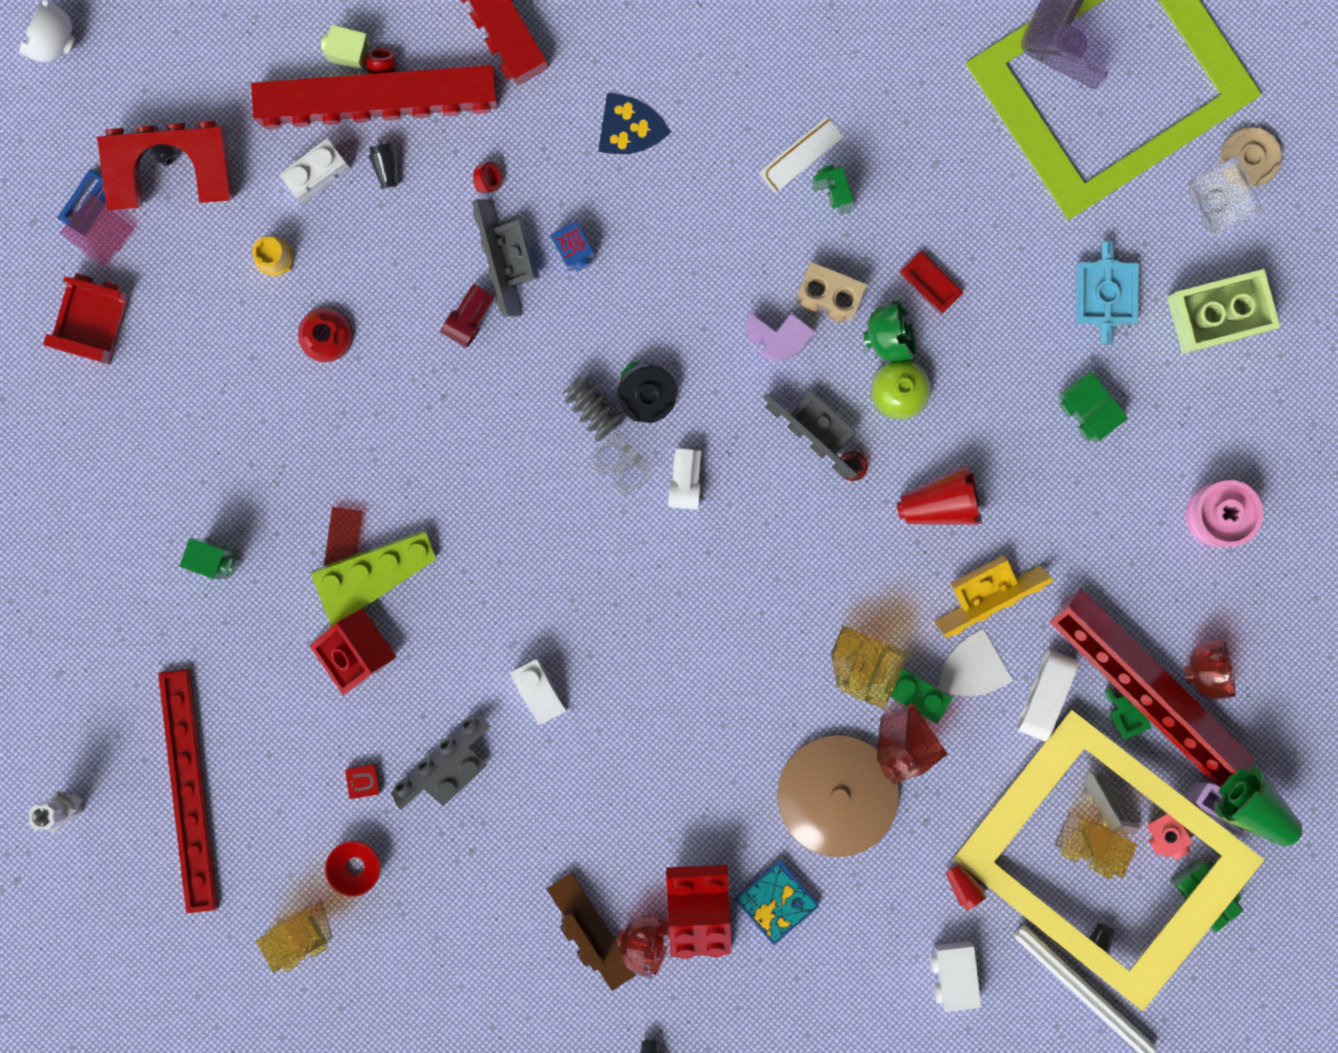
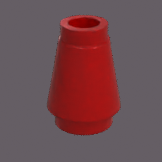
[945,863,987,911]

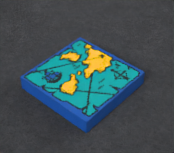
[734,859,820,946]

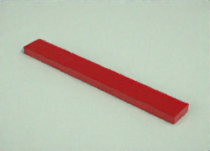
[158,669,218,914]

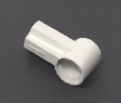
[668,449,701,510]

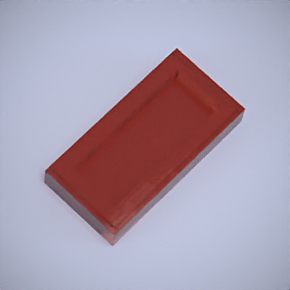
[324,507,363,566]

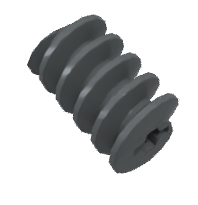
[562,373,623,442]

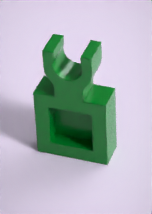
[1104,689,1152,741]

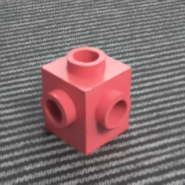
[1147,814,1195,861]

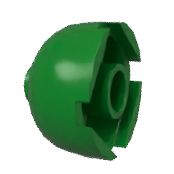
[863,300,916,362]

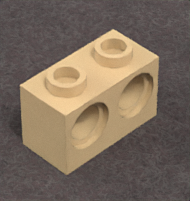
[795,262,867,324]

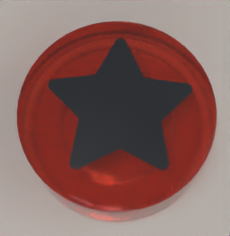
[840,451,868,482]

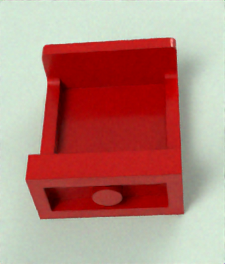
[43,273,130,365]

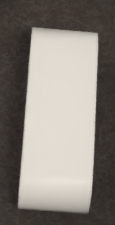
[1016,649,1079,742]

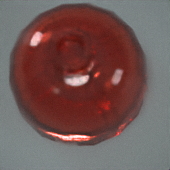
[1184,637,1237,699]
[616,915,669,979]

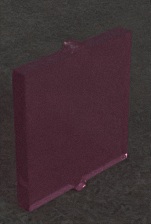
[59,194,134,267]

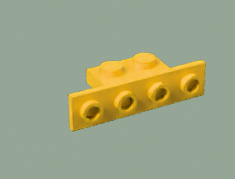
[934,555,1054,639]

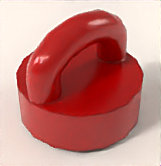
[366,48,396,74]
[473,162,502,193]

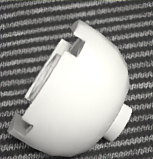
[19,0,76,63]

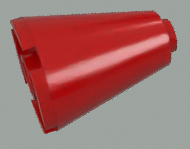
[896,465,983,525]

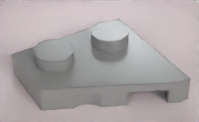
[1082,772,1142,835]

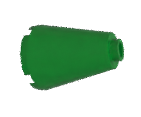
[1214,766,1303,847]

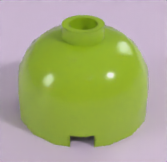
[870,360,931,420]

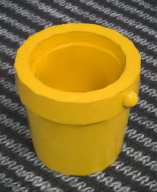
[252,236,294,277]

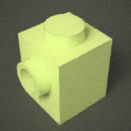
[321,25,371,70]

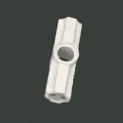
[28,791,83,833]

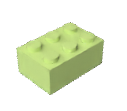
[1167,269,1280,355]

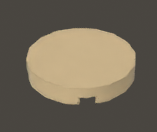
[1220,127,1282,188]

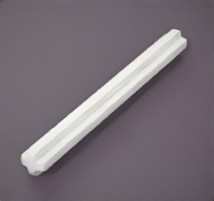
[1014,925,1156,1053]

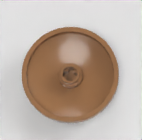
[777,735,899,857]

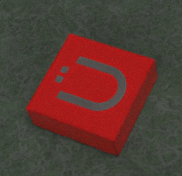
[345,764,381,799]

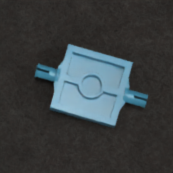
[1075,241,1139,345]

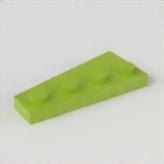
[311,530,436,627]

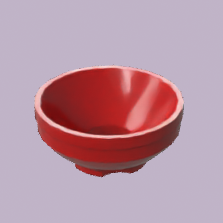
[298,308,353,363]
[325,841,381,897]

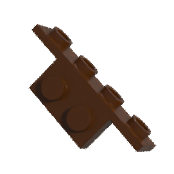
[546,872,637,991]

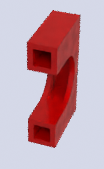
[96,120,234,211]

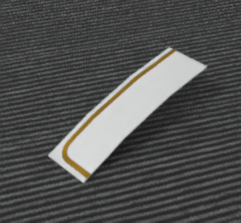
[758,117,844,194]

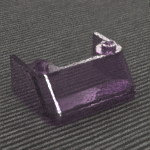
[1021,0,1109,90]

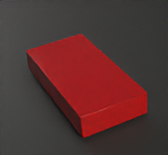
[899,251,964,315]

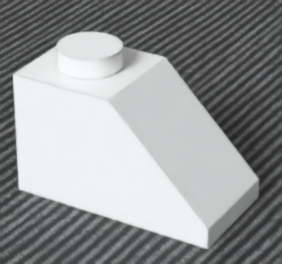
[510,658,566,725]

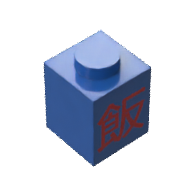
[550,221,595,272]

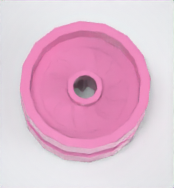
[1185,480,1264,547]

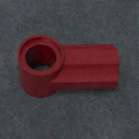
[440,284,496,348]

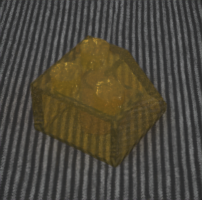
[831,625,908,709]
[1054,812,1138,879]
[255,900,333,973]

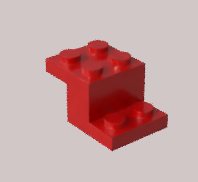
[666,865,731,959]

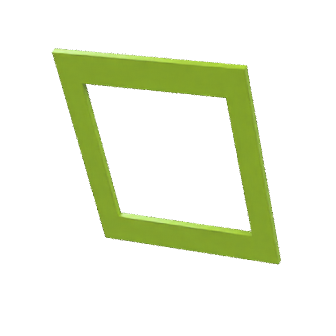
[965,0,1262,221]

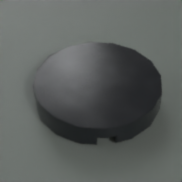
[617,363,677,423]

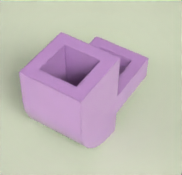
[744,314,815,361]

